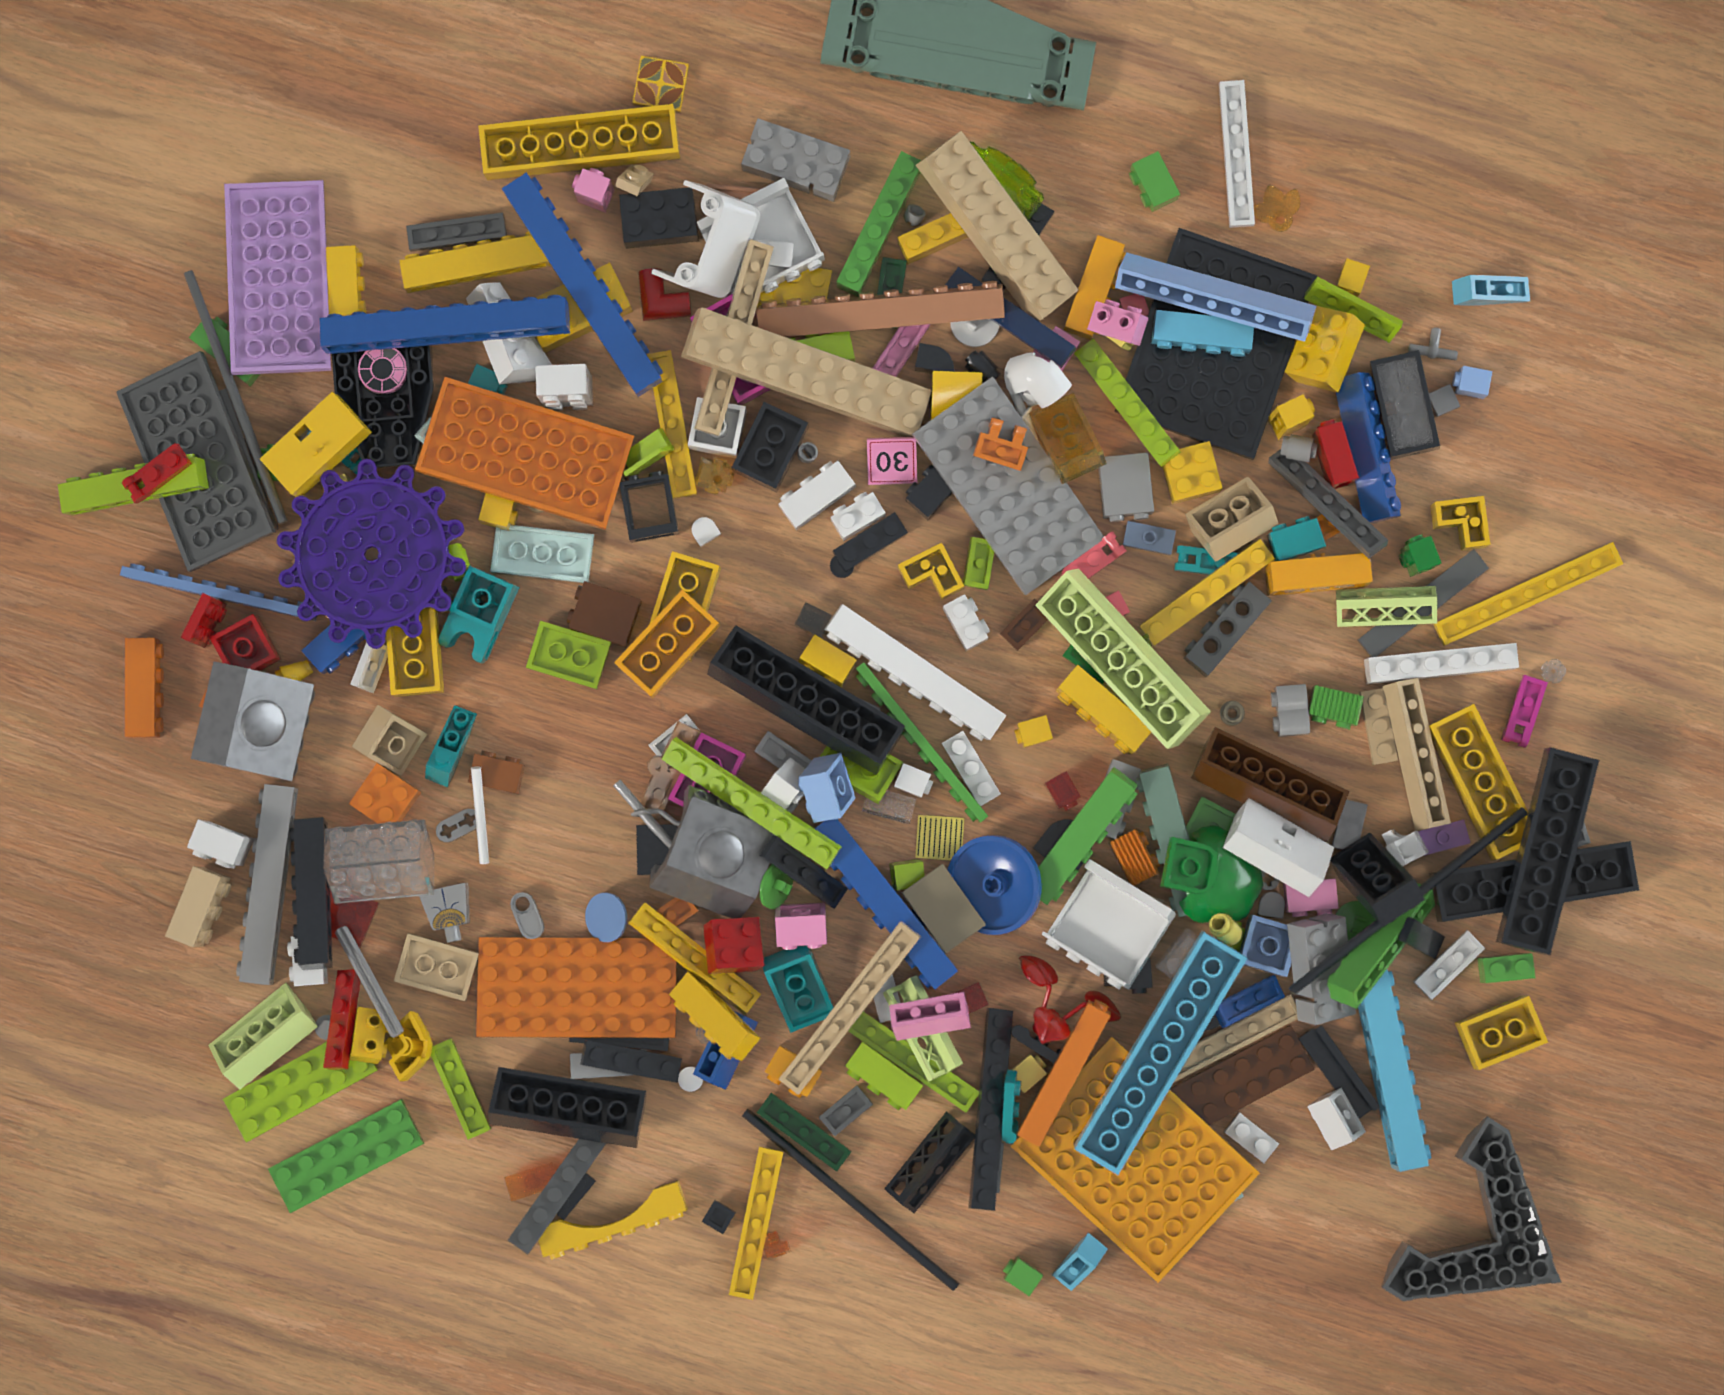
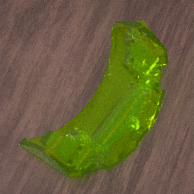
[969,141,1044,221]

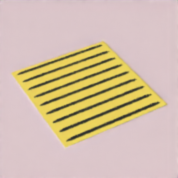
[915,815,964,860]

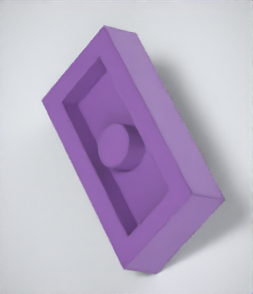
[1418,819,1470,855]

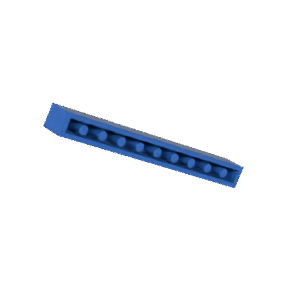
[502,172,663,397]
[320,295,570,354]

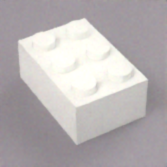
[535,364,593,411]

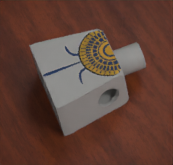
[419,883,470,943]

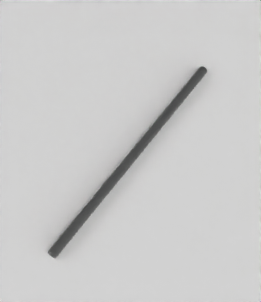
[184,270,288,524]

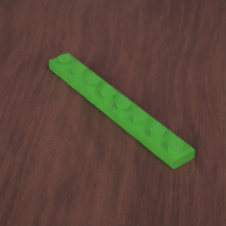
[855,662,988,823]

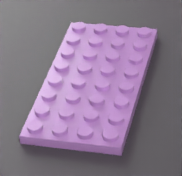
[224,180,332,375]

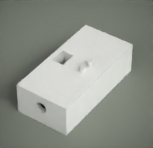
[1223,798,1334,897]

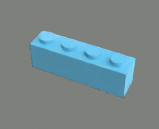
[1151,310,1254,357]

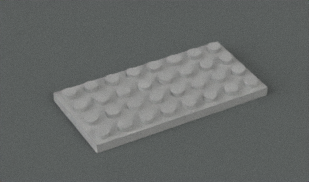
[912,377,1104,595]

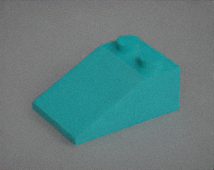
[763,945,834,1033]

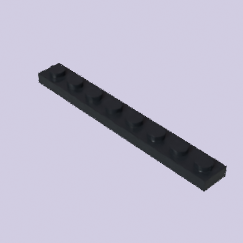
[968,1008,1013,1211]

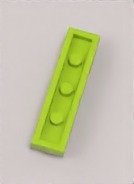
[1304,276,1403,343]
[431,1038,492,1140]

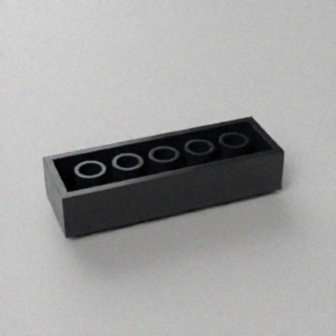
[488,1067,646,1148]

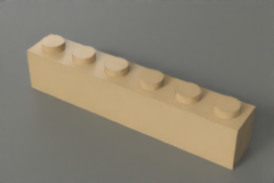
[1383,678,1451,831]

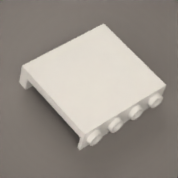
[697,178,825,294]
[1042,859,1176,990]

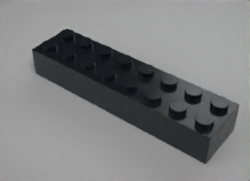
[707,625,905,775]
[1496,747,1599,955]
[1429,841,1639,922]

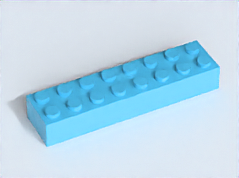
[1358,968,1431,1172]

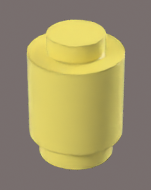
[1209,913,1242,946]

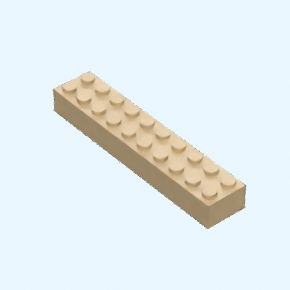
[681,307,932,437]

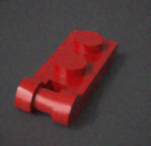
[121,443,192,504]

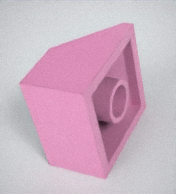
[775,903,827,950]

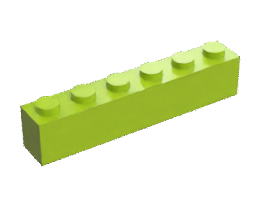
[57,454,209,516]

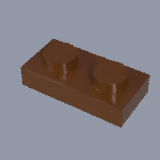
[1000,598,1048,651]

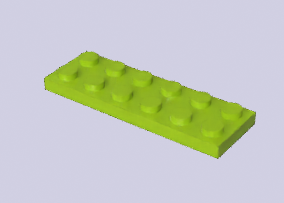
[223,1042,379,1143]

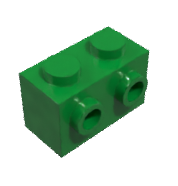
[1399,534,1442,577]

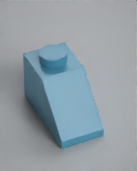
[1052,1233,1108,1291]

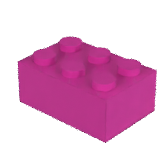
[668,732,747,806]

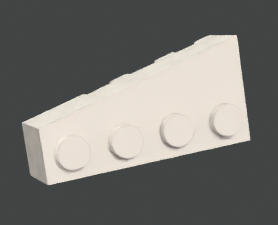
[466,282,552,384]

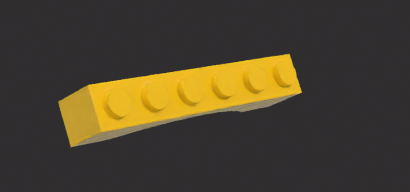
[538,1180,688,1260]

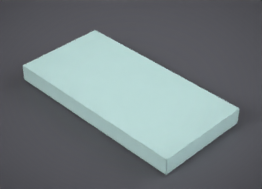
[490,525,594,583]

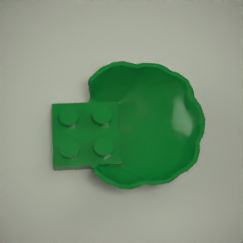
[1160,825,1264,923]

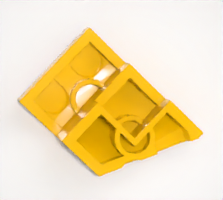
[930,371,982,421]

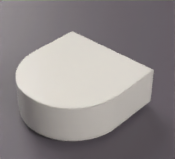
[692,517,721,547]

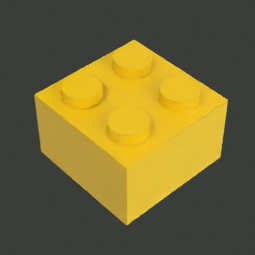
[1162,441,1223,505]

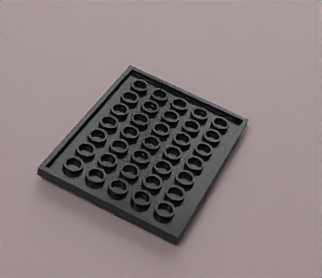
[1114,228,1318,460]

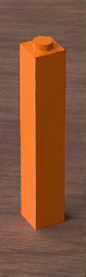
[1017,1000,1111,1147]

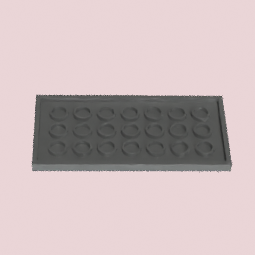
[116,351,276,572]

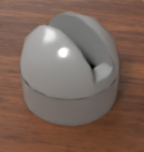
[904,204,925,226]
[797,442,818,463]

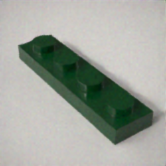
[757,1092,852,1172]

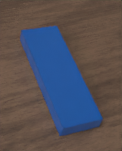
[1215,974,1285,1028]

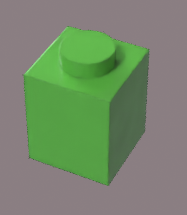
[1003,1256,1043,1297]

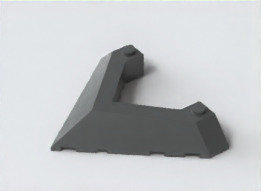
[1381,1116,1562,1301]

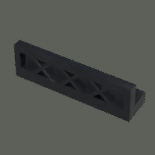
[1298,1024,1380,1119]
[884,1111,975,1213]

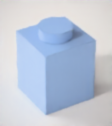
[1452,366,1493,399]

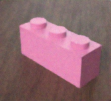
[889,992,971,1041]

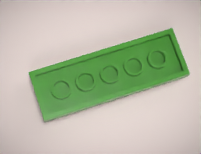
[268,1099,424,1213]

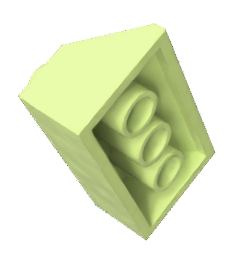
[208,983,318,1089]

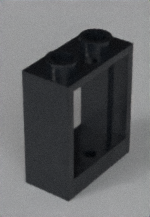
[620,471,679,543]

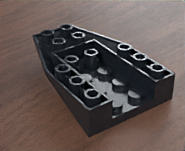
[331,345,434,468]

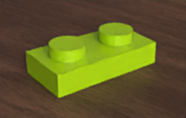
[963,537,994,590]

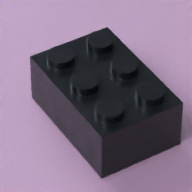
[619,187,699,249]
[731,402,809,493]

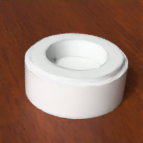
[678,1066,703,1092]

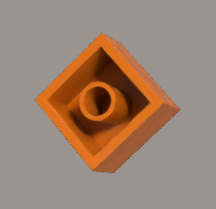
[349,763,422,832]

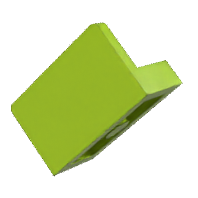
[623,428,674,477]

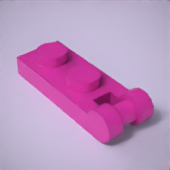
[1501,675,1548,748]

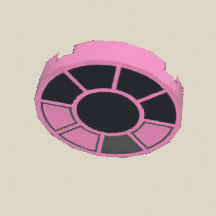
[358,348,407,394]

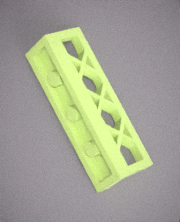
[1336,586,1437,627]
[883,975,963,1081]

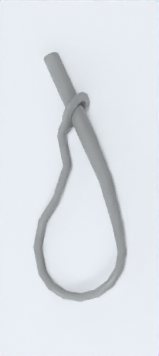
[613,780,680,849]

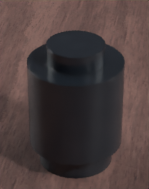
[965,350,1001,383]

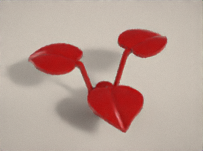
[1018,955,1121,1043]

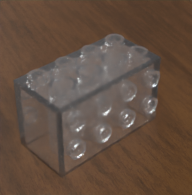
[324,819,434,904]

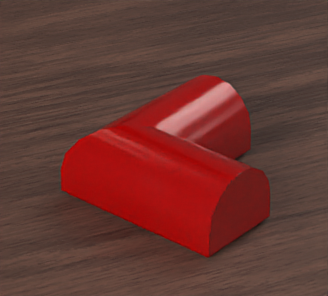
[638,268,692,321]

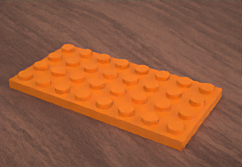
[415,377,634,530]
[476,937,677,1038]

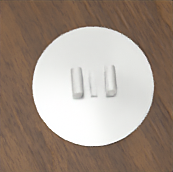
[951,319,999,347]

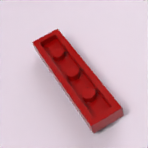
[323,969,361,1070]

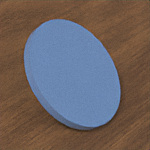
[585,892,627,942]

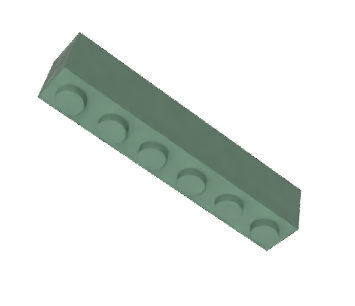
[1136,763,1190,917]

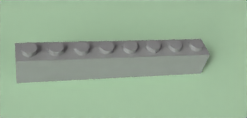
[236,784,298,985]

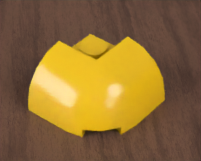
[384,1011,432,1082]

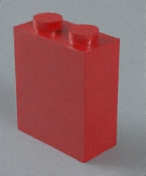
[1311,419,1359,489]

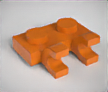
[973,418,1028,471]

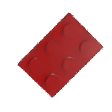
[180,593,227,648]

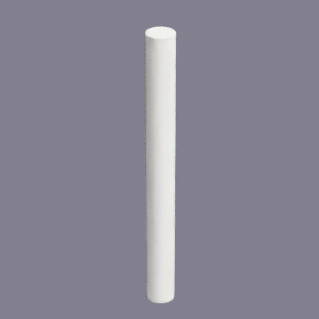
[471,766,489,864]

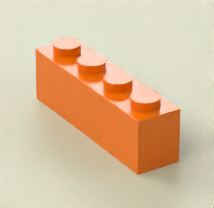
[125,638,164,738]

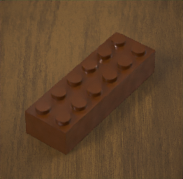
[1191,727,1350,842]

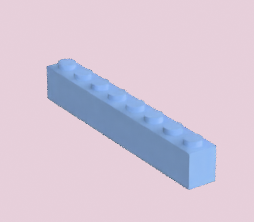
[1115,252,1316,342]

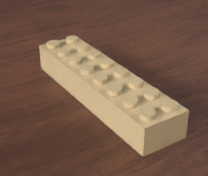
[916,131,1078,321]

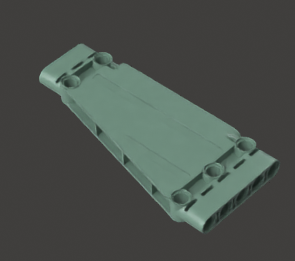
[820,0,1096,111]

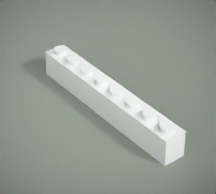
[824,604,1006,741]

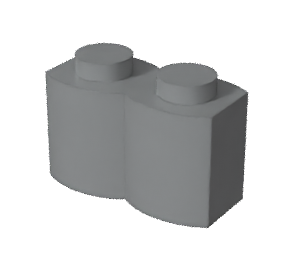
[1270,684,1310,737]

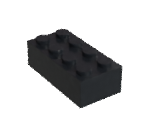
[1330,833,1425,927]

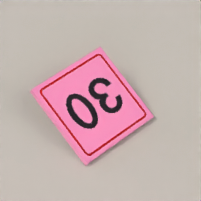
[867,437,917,485]

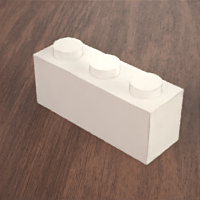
[779,461,856,531]

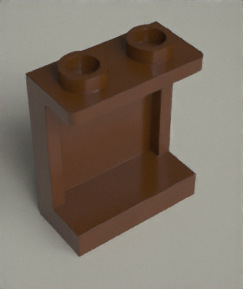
[566,581,642,648]

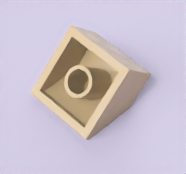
[352,705,427,776]

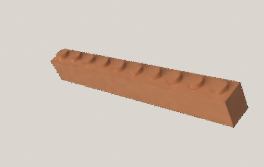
[756,281,1005,337]

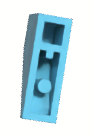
[1452,275,1530,306]

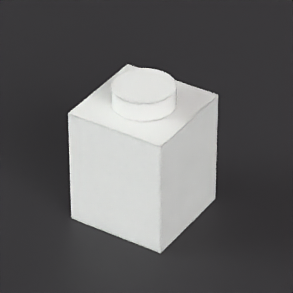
[894,763,933,798]

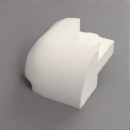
[1004,352,1072,408]

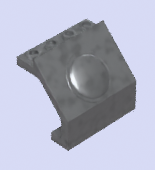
[191,661,315,781]
[650,785,776,918]

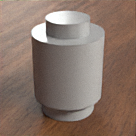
[1280,434,1318,462]

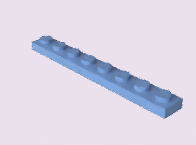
[120,563,317,621]

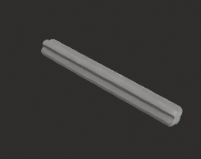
[335,926,404,1038]

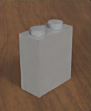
[1098,453,1154,522]

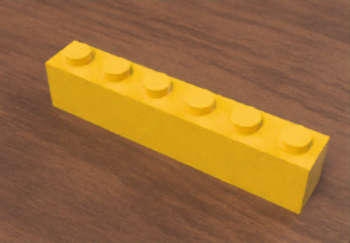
[399,232,551,293]

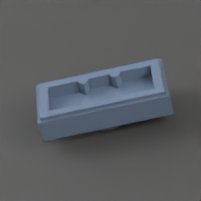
[1123,521,1176,556]

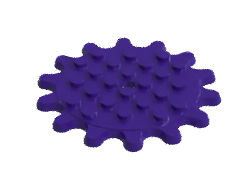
[277,459,466,649]

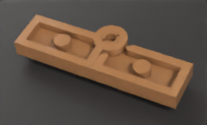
[640,721,701,821]

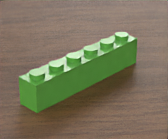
[836,151,921,297]
[1038,767,1138,905]
[1327,883,1435,1009]

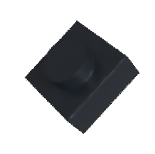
[702,1200,736,1234]

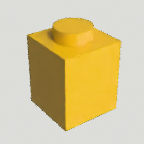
[1336,258,1370,297]
[1014,715,1053,748]

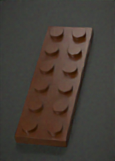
[1170,1025,1315,1125]

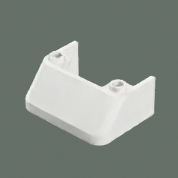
[652,180,760,298]

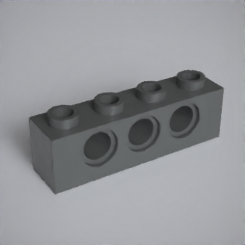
[1183,582,1272,677]

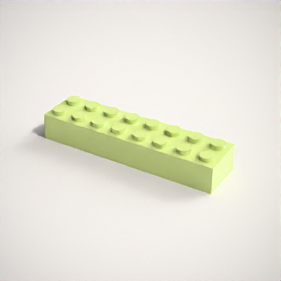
[1036,569,1211,749]

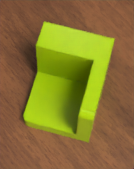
[889,859,925,890]

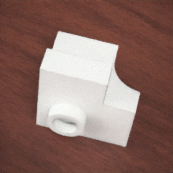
[1382,829,1429,866]

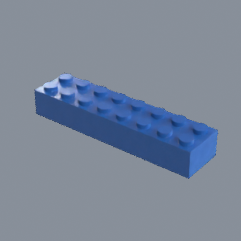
[815,819,958,989]

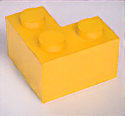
[1430,496,1491,551]
[898,542,964,600]

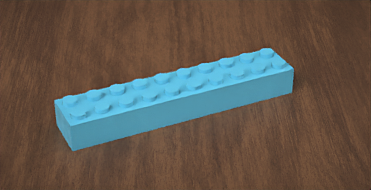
[1074,931,1247,1175]

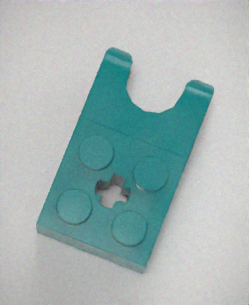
[438,566,520,664]

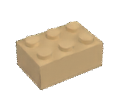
[1185,477,1279,562]
[165,866,232,947]

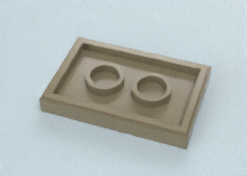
[902,864,986,954]

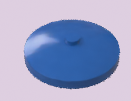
[947,835,1042,935]

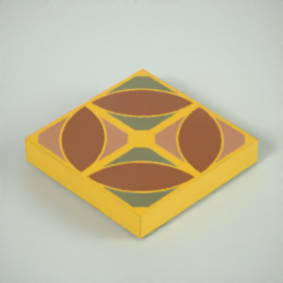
[632,56,689,113]

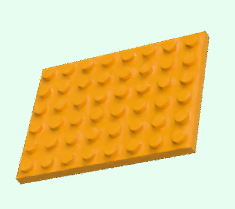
[1010,1036,1260,1283]

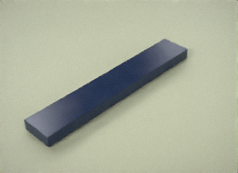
[945,267,1076,368]

